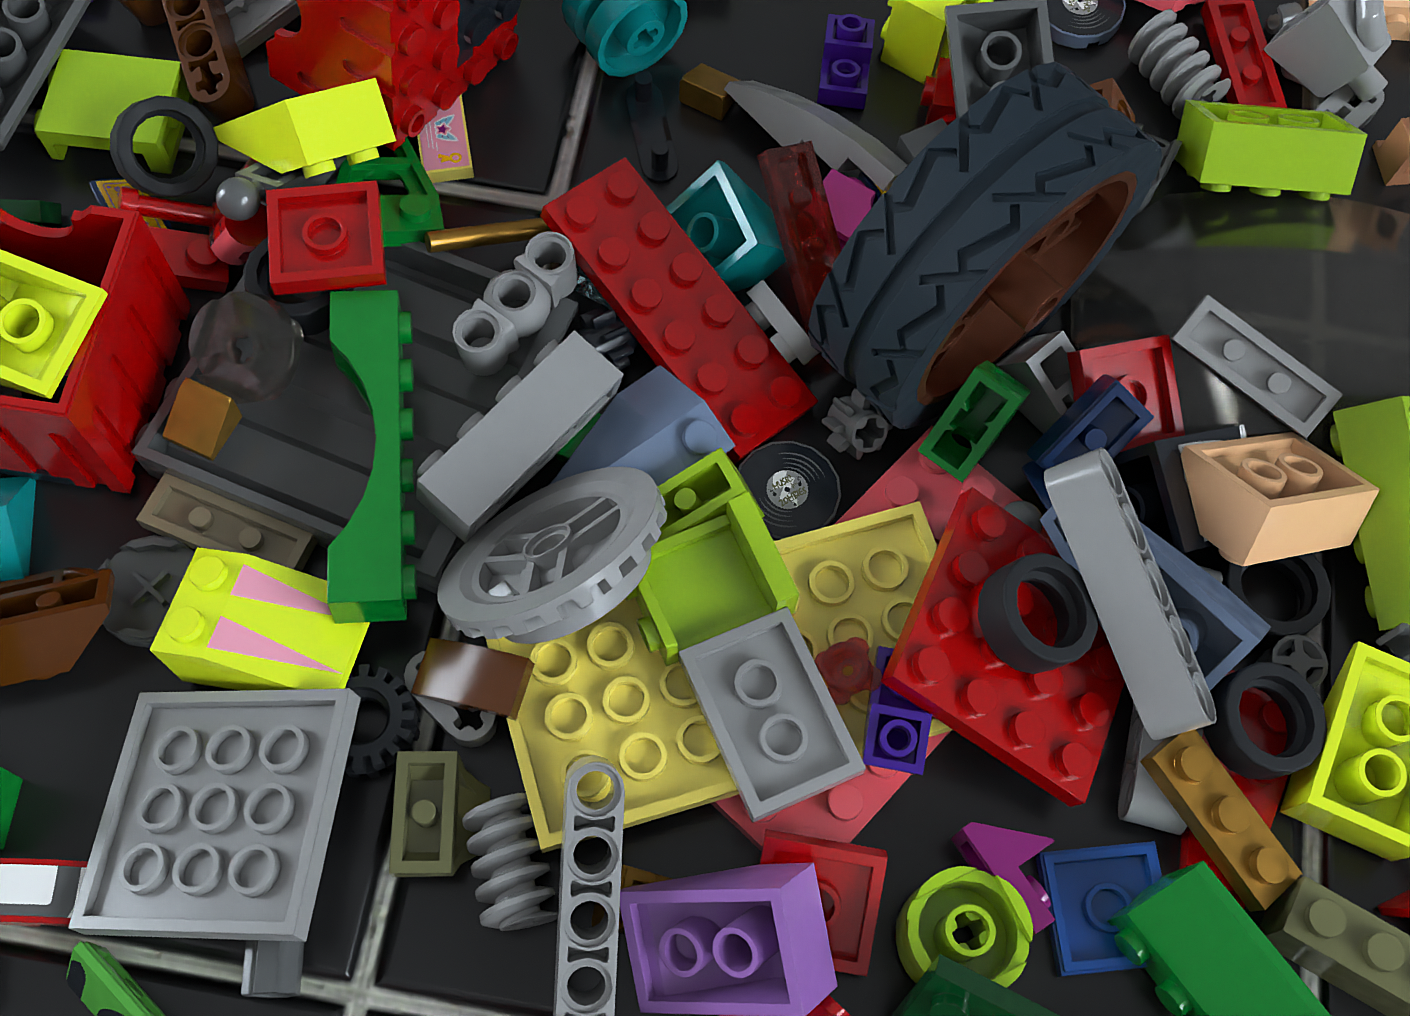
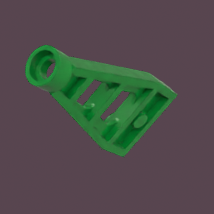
[336,137,444,247]

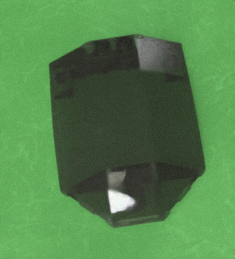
[1070,191,1410,465]

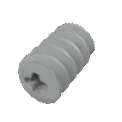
[1128,9,1231,120]
[462,793,558,931]

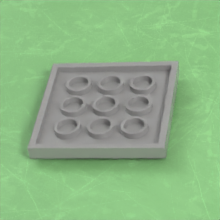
[68,688,361,942]

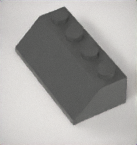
[0,0,92,151]
[944,0,1054,118]

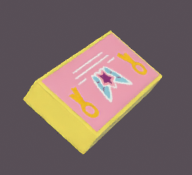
[417,95,474,183]

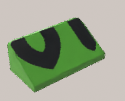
[66,941,166,1016]

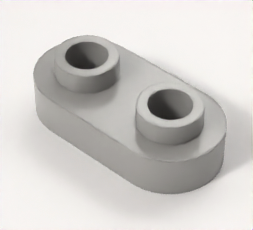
[745,279,820,365]

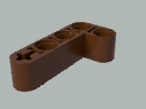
[117,0,254,123]

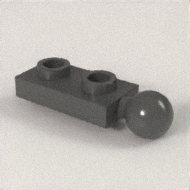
[215,156,346,221]

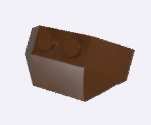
[0,567,115,687]

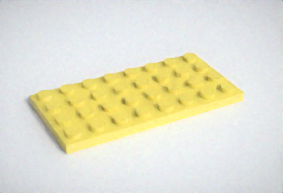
[485,501,953,853]

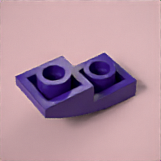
[817,14,875,109]
[861,646,932,775]

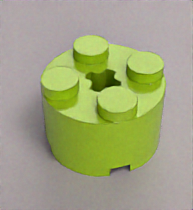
[896,866,1033,988]

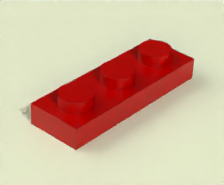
[1200,0,1287,108]

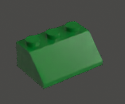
[1107,861,1331,1016]

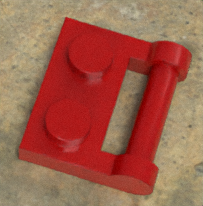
[118,187,229,293]

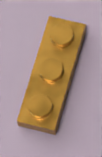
[1140,729,1303,912]

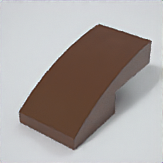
[411,638,535,721]

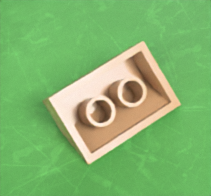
[1180,432,1380,567]

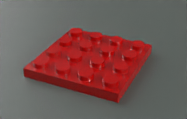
[880,487,1125,807]

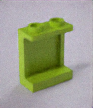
[34,49,193,174]
[625,492,799,667]

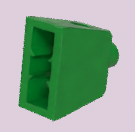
[917,360,1031,483]

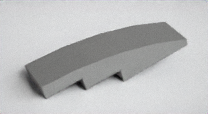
[724,80,908,191]

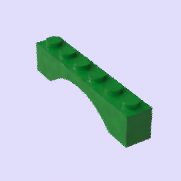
[327,290,417,624]

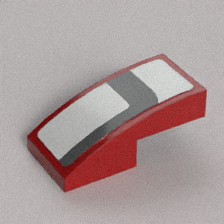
[0,858,88,927]

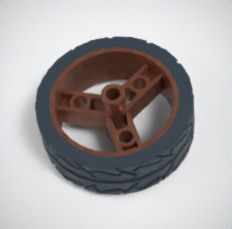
[808,62,1162,429]

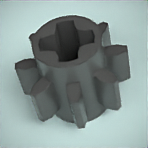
[822,388,893,460]

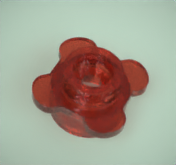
[814,637,883,705]

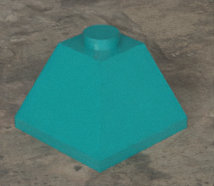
[666,160,795,292]

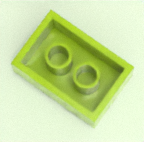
[1174,100,1368,201]

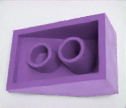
[620,863,837,1016]

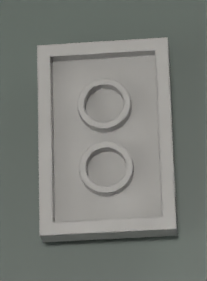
[678,606,866,823]

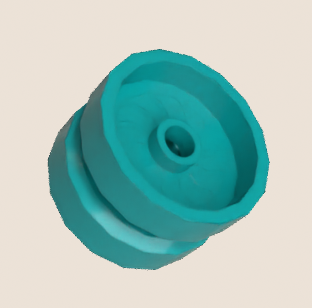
[561,0,688,77]

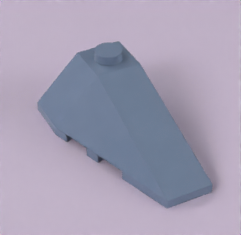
[549,365,735,486]
[1040,505,1271,690]

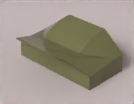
[389,751,491,877]

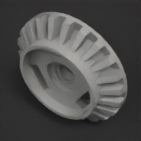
[437,467,667,644]

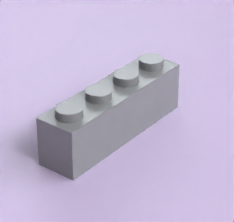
[416,330,624,543]

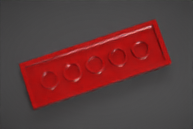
[540,157,818,465]

